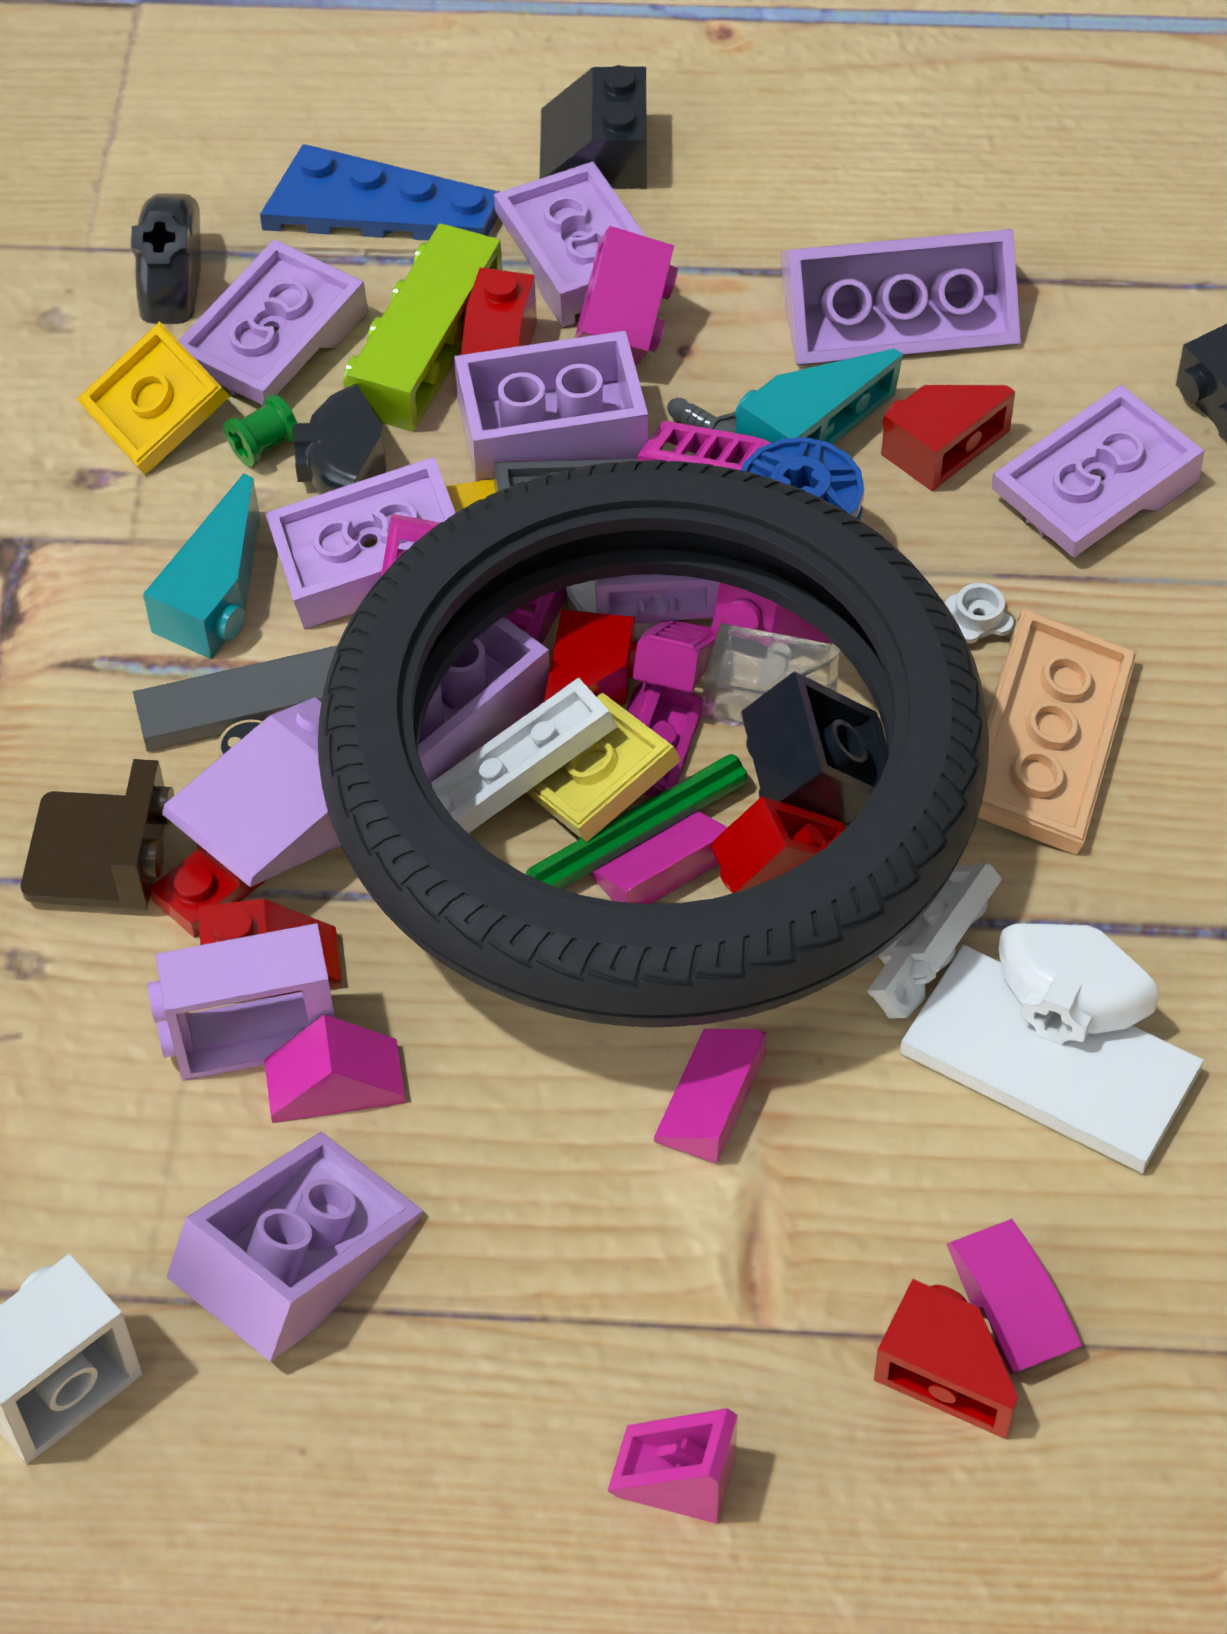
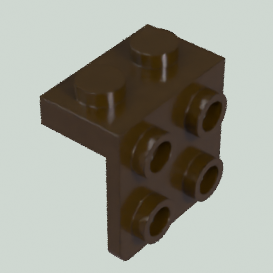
[20,759,174,910]

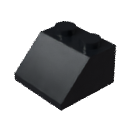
[539,65,647,189]
[741,671,888,825]

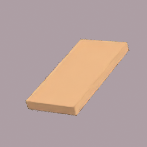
[978,608,1138,855]

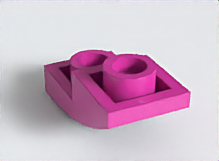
[946,1219,1082,1374]

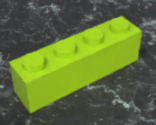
[343,223,503,432]

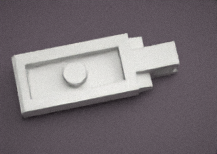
[867,863,1002,1019]

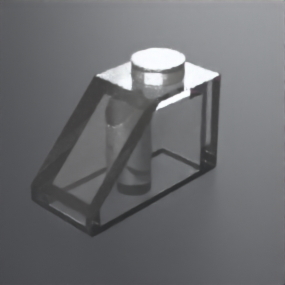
[703,623,841,726]

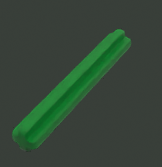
[526,754,748,889]

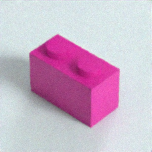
[575,225,678,367]

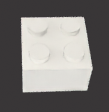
[0,1253,143,1465]

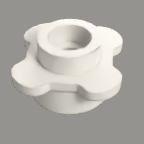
[945,583,1014,643]

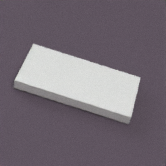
[900,944,1204,1174]

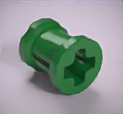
[223,394,298,467]

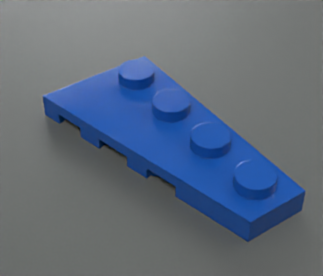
[260,144,500,241]

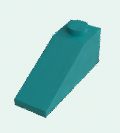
[735,348,903,445]
[143,473,260,659]

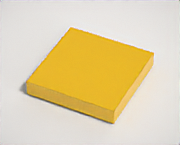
[76,321,230,475]

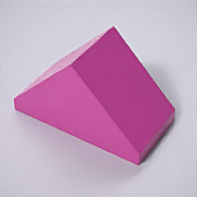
[264,1014,406,1123]
[607,1408,738,1524]

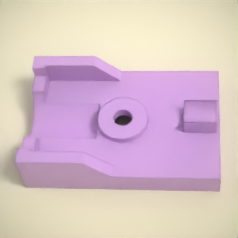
[494,162,646,327]
[178,239,369,405]
[992,384,1204,558]
[265,457,455,629]

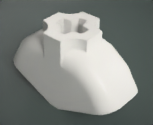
[998,923,1159,1045]

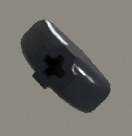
[131,193,201,324]
[294,384,387,494]

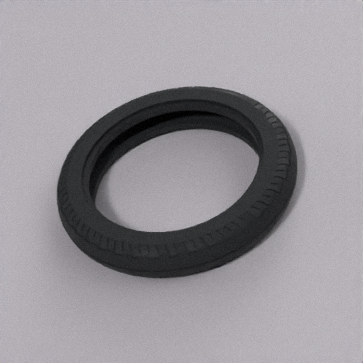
[318,460,989,1028]

